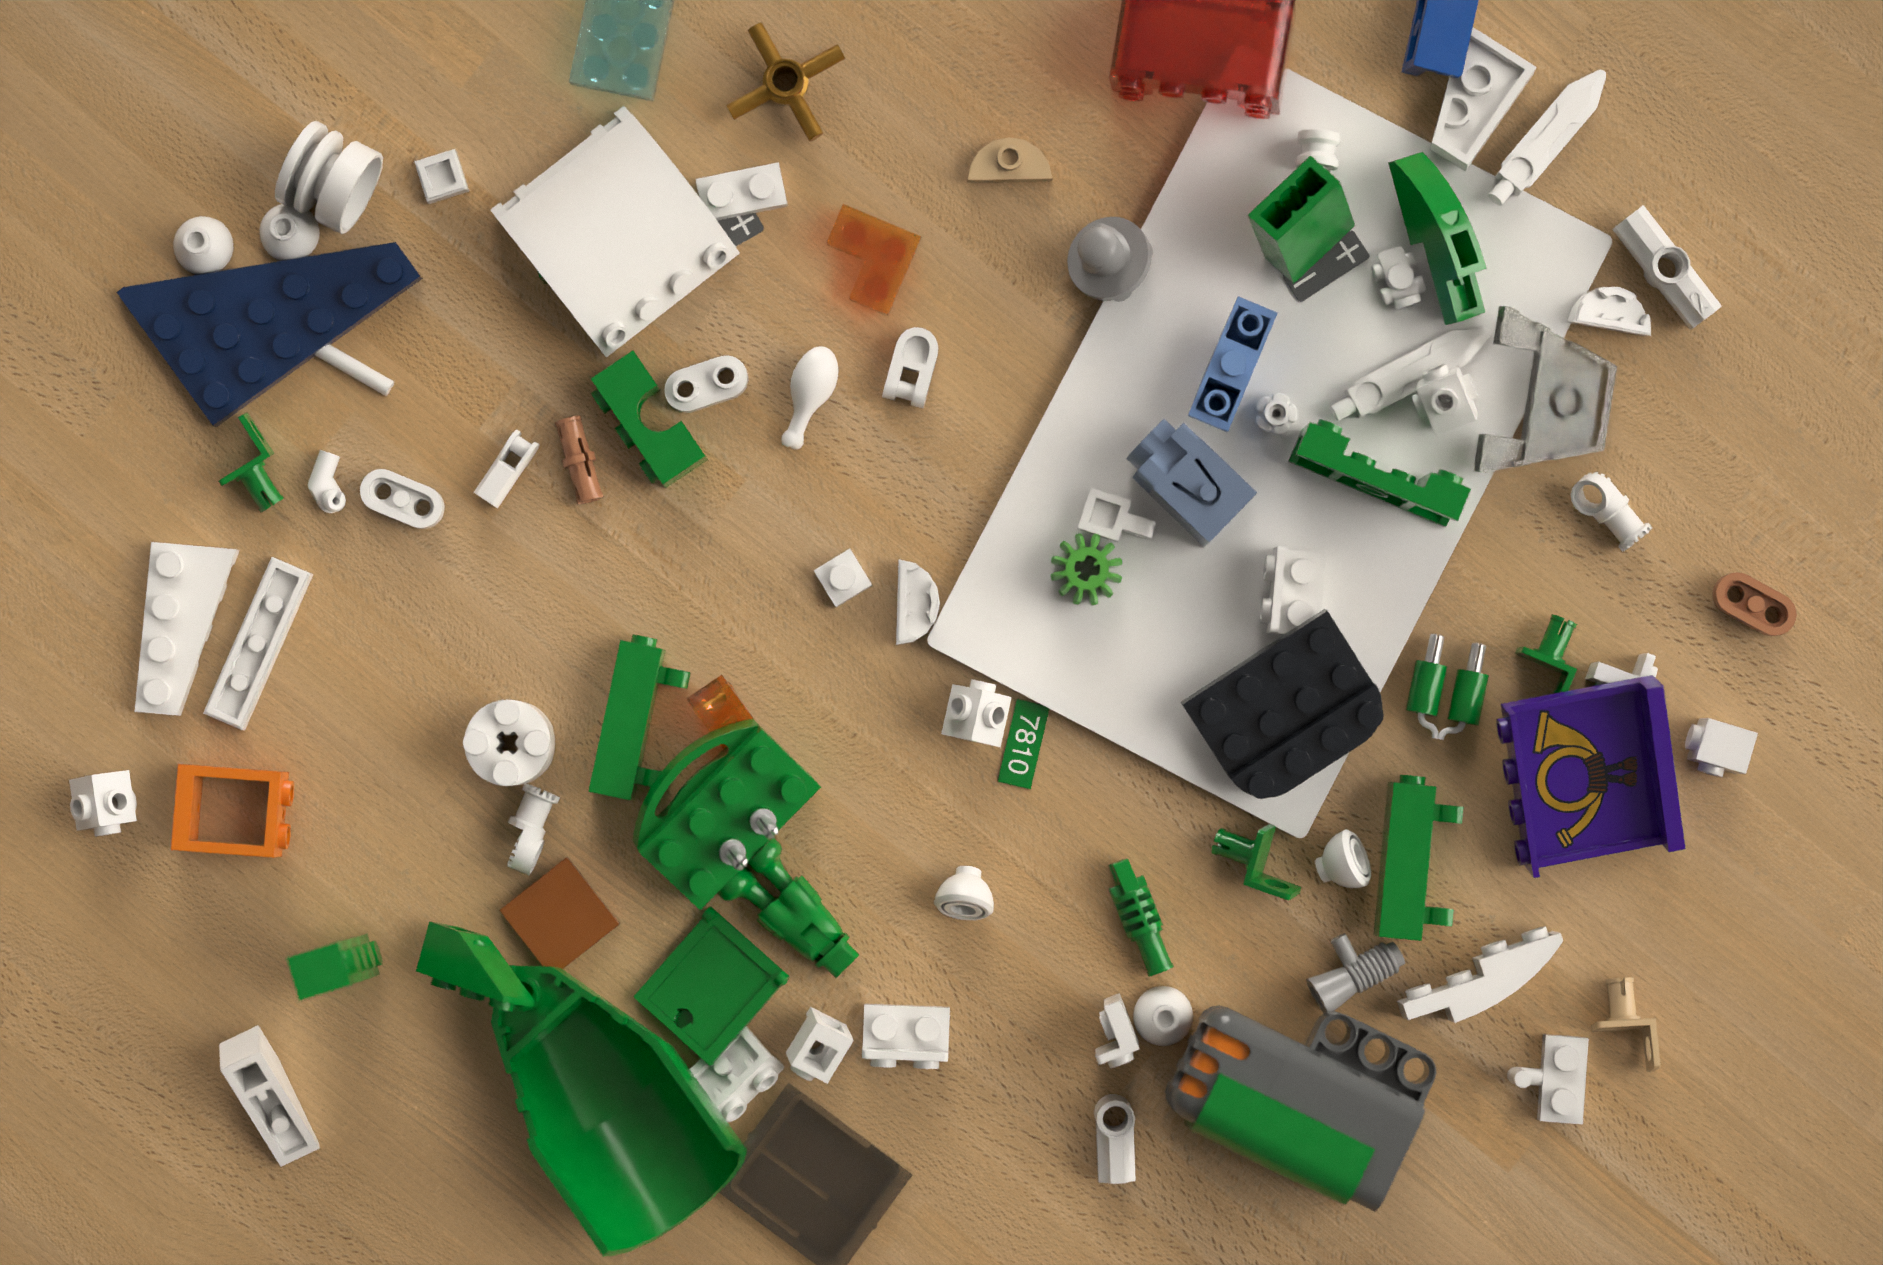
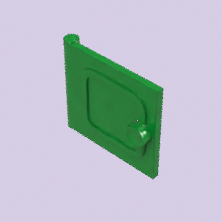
[633,907,790,1066]

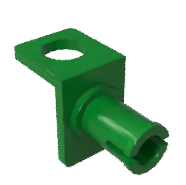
[218,412,284,513]
[1515,614,1577,694]
[1211,824,1302,900]

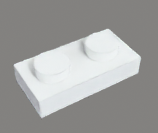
[696,162,788,220]

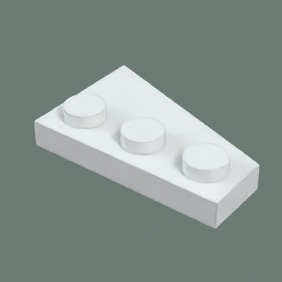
[1430,27,1537,171]

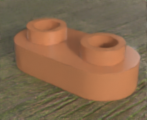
[1712,572,1797,636]

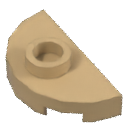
[968,137,1053,183]

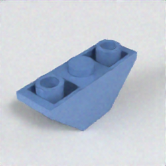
[1188,296,1278,432]

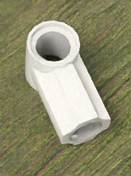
[1094,1094,1136,1184]

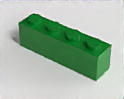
[286,934,383,1001]

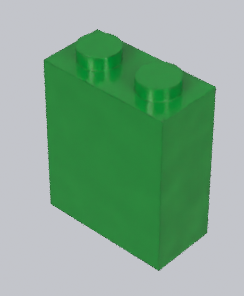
[1247,156,1355,284]

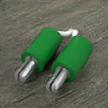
[1406,634,1489,740]

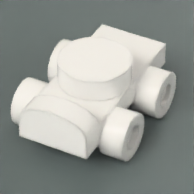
[1371,245,1426,311]

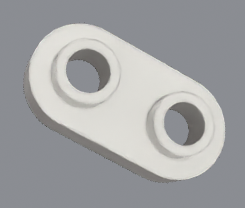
[665,356,748,413]
[360,469,445,529]

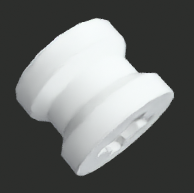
[1296,129,1341,171]

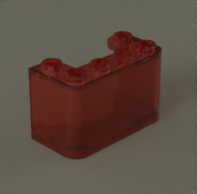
[1109,0,1296,119]

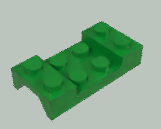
[1288,419,1471,527]

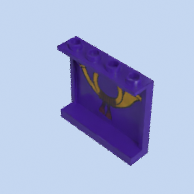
[1496,675,1686,878]

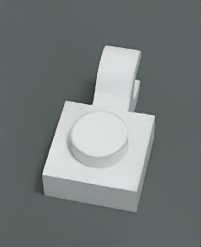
[1078,487,1156,542]

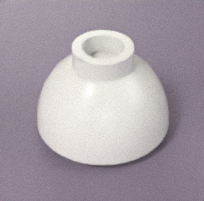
[259,204,319,261]
[173,216,233,275]
[1315,829,1371,888]
[934,866,994,920]
[1133,986,1193,1046]

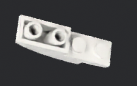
[1397,926,1563,1023]

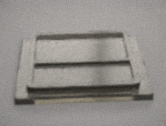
[719,1082,913,1265]

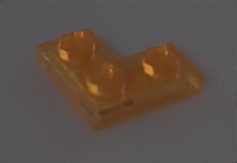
[826,204,921,317]

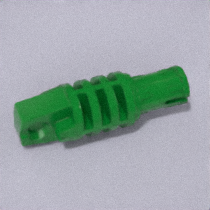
[1108,858,1174,977]

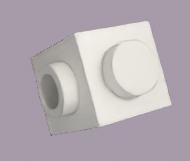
[1685,718,1758,777]

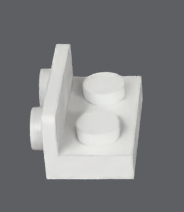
[1260,546,1326,635]
[1095,993,1139,1068]
[862,1004,950,1069]
[690,1026,784,1122]

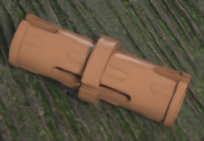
[554,415,604,505]

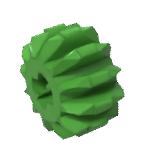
[1050,533,1123,606]

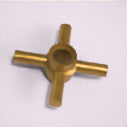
[726,22,845,142]

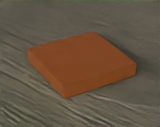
[499,857,620,969]

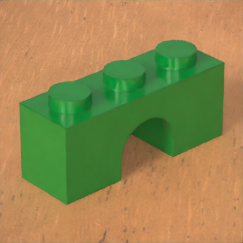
[591,350,708,488]

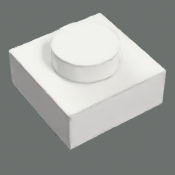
[814,549,872,607]

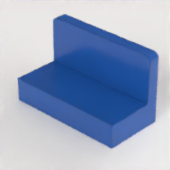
[1401,0,1479,78]

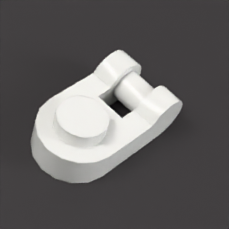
[882,327,938,408]

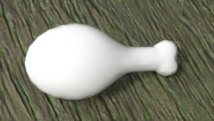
[781,346,838,450]

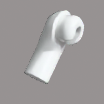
[308,450,346,513]

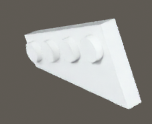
[135,542,240,716]

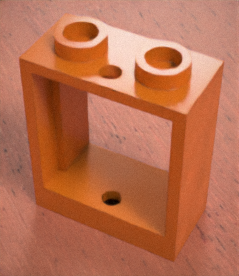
[171,764,294,858]

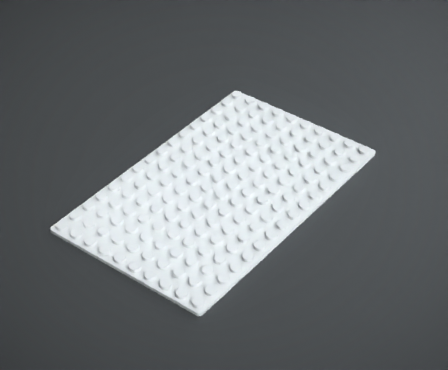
[927,46,1612,838]

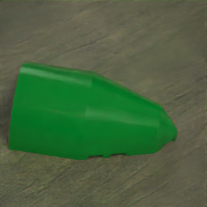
[491,965,747,1257]

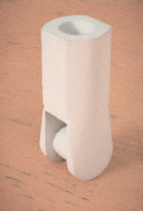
[474,430,539,508]

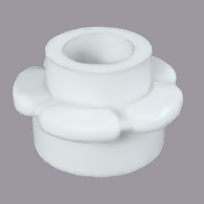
[1256,393,1298,435]

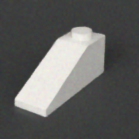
[219,1025,320,1167]

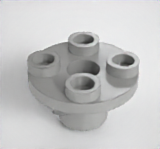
[1067,217,1153,302]

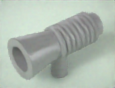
[1306,933,1405,1013]

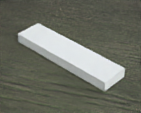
[203,557,313,730]

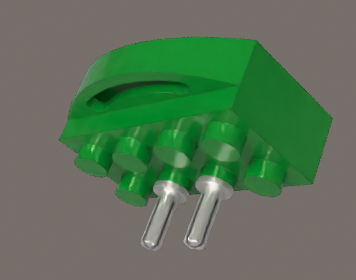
[633,719,821,910]

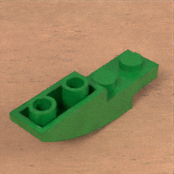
[1388,152,1487,325]

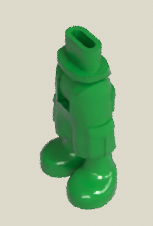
[717,838,859,978]

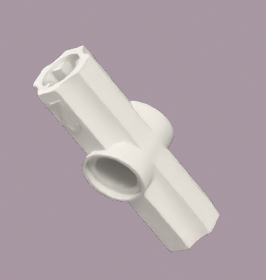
[1612,205,1722,330]

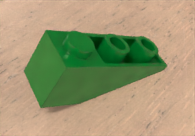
[416,921,535,1012]

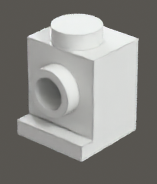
[786,1007,854,1084]

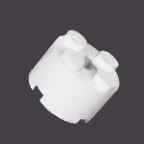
[463,700,555,786]

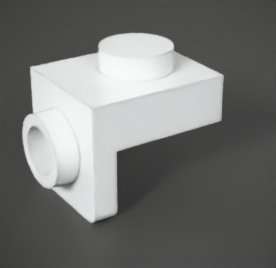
[1585,653,1658,686]

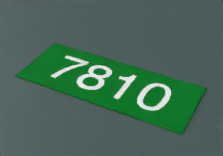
[997,699,1049,789]

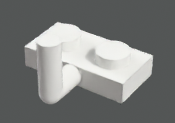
[1507,1034,1589,1124]

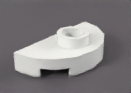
[1567,287,1651,336]
[896,559,940,645]

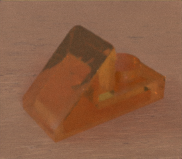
[687,674,757,749]

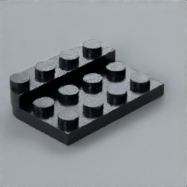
[1180,609,1384,799]

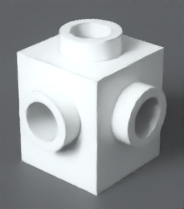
[1412,364,1479,436]
[941,679,1012,747]
[69,770,137,836]

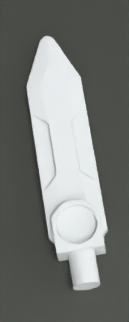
[1488,70,1606,206]
[1330,327,1492,421]

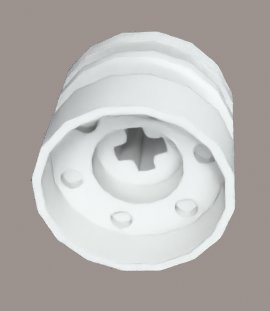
[275,121,383,234]

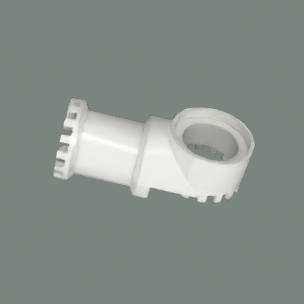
[1571,472,1652,552]
[507,783,560,875]

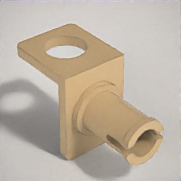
[1591,977,1661,1072]

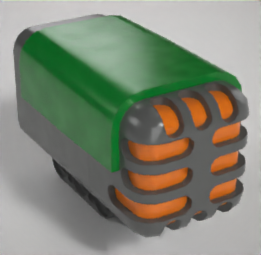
[1165,1005,1437,1212]

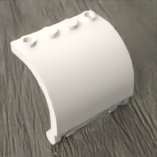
[490,106,740,358]

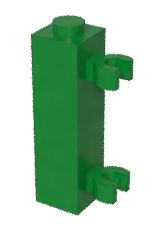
[588,634,691,800]
[1373,774,1464,941]

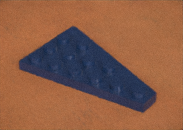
[116,242,423,427]

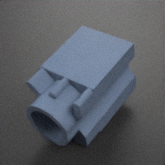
[1126,419,1257,547]

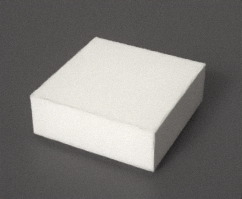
[414,149,469,204]

